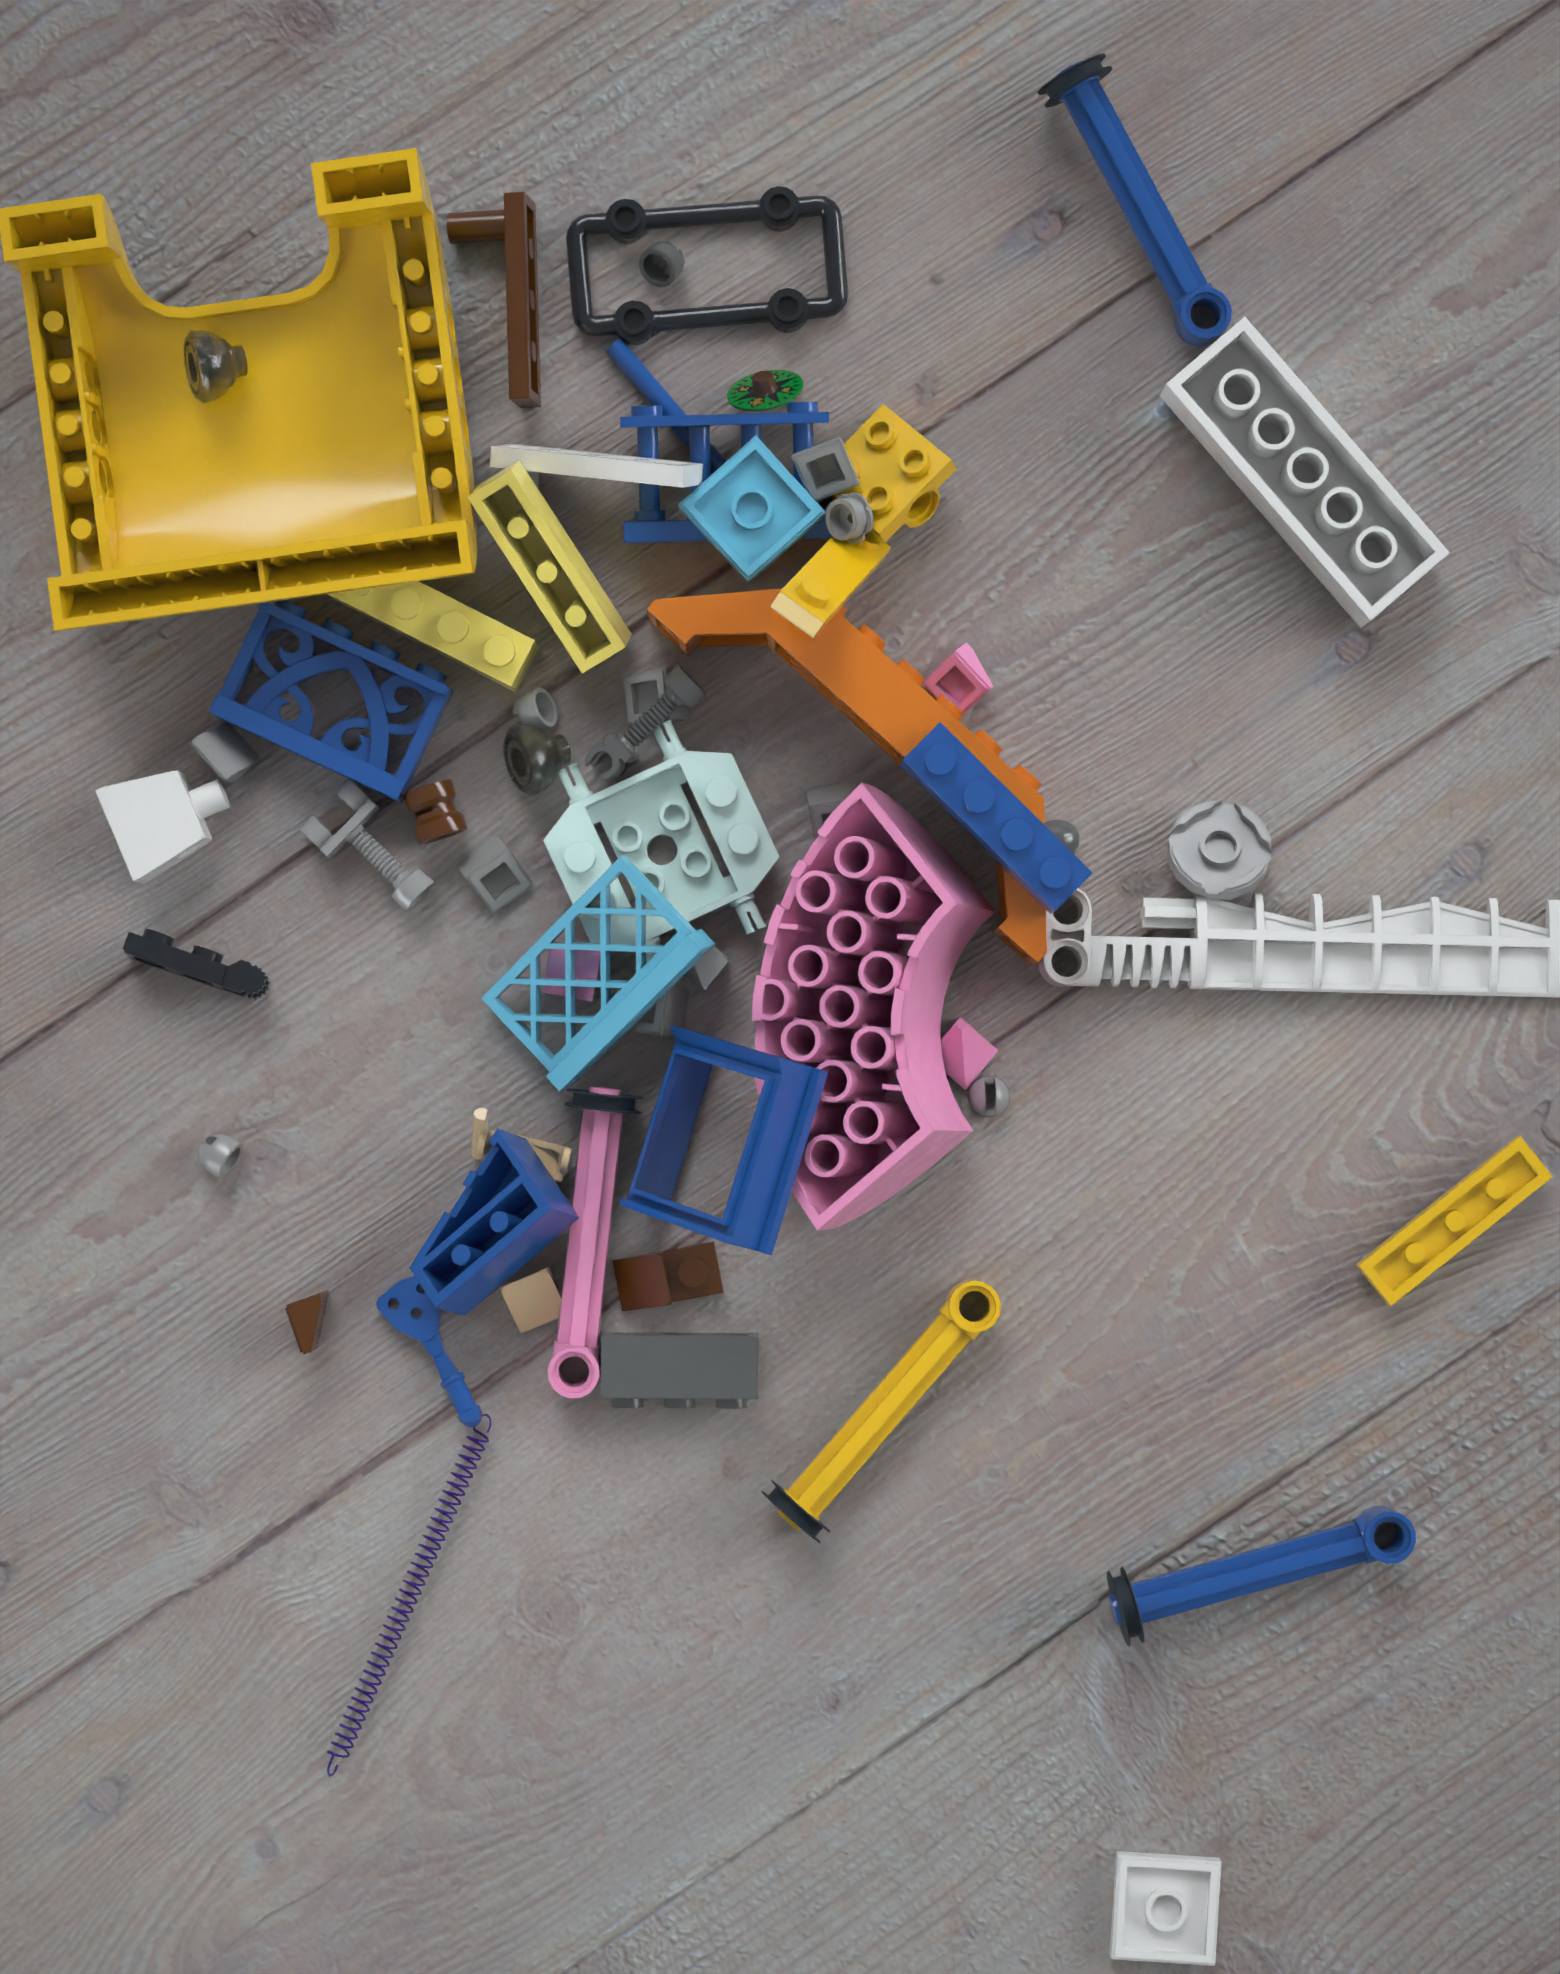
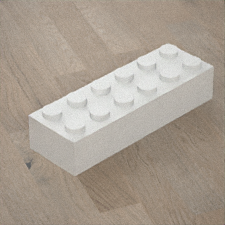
[1159,317,1450,628]

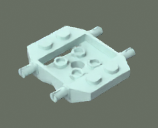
[543,720,780,963]

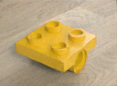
[830,404,957,543]

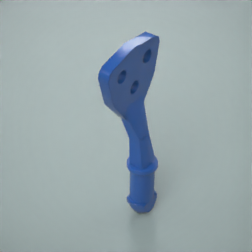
[376,1276,482,1428]

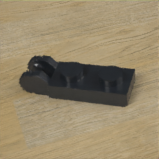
[123,928,270,1000]

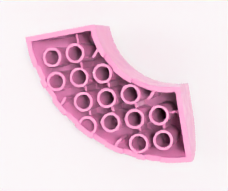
[752,782,995,1231]

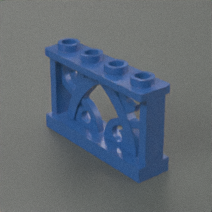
[209,600,454,803]

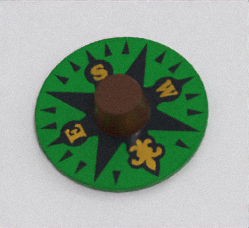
[727,370,804,412]

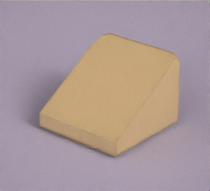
[499,1266,562,1334]

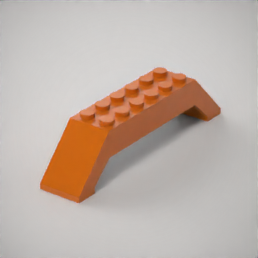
[647,588,1047,966]

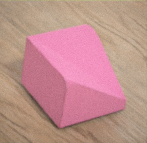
[543,949,600,1002]

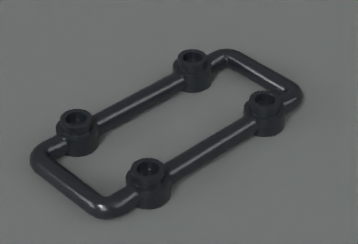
[566,186,848,345]

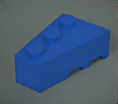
[409,1128,579,1315]

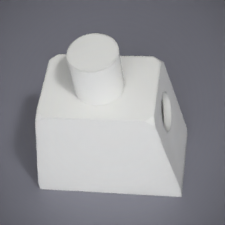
[95,770,230,884]

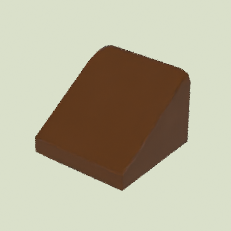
[285,1290,329,1354]

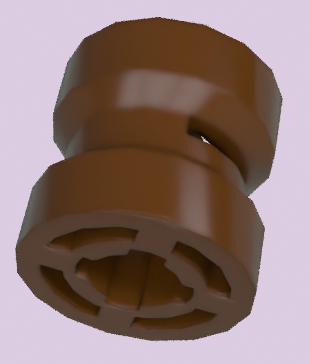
[403,779,468,845]

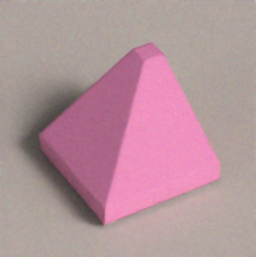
[922,642,993,714]
[941,1017,999,1090]

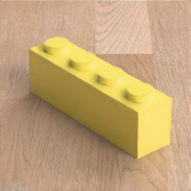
[467,460,632,674]
[328,581,539,692]

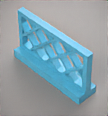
[481,855,715,1091]

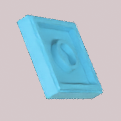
[678,436,826,584]

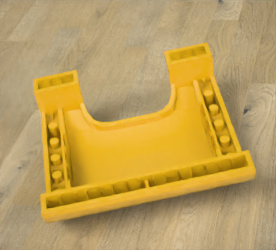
[0,148,478,632]

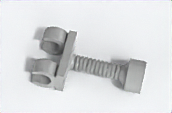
[299,778,435,912]

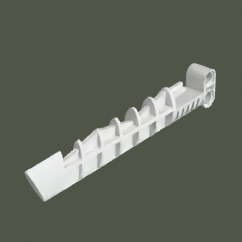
[1038,888,1560,998]

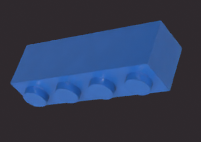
[900,722,1092,914]

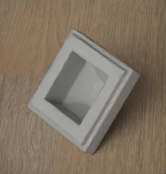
[792,436,860,501]

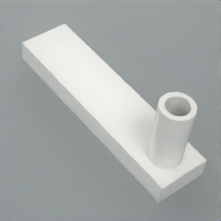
[490,444,703,488]

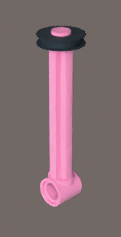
[548,1086,644,1399]

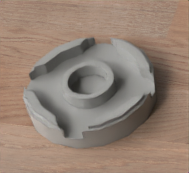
[1167,800,1271,900]

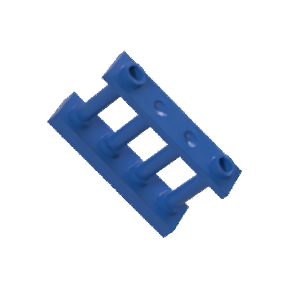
[620,402,832,543]

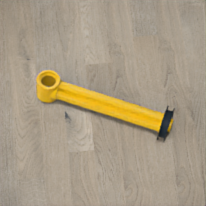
[761,1280,1001,1543]

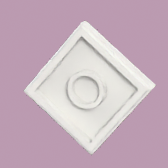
[1110,1851,1221,1966]

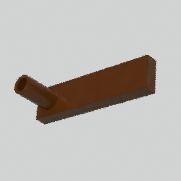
[446,192,541,408]

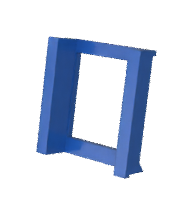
[620,1024,828,1255]

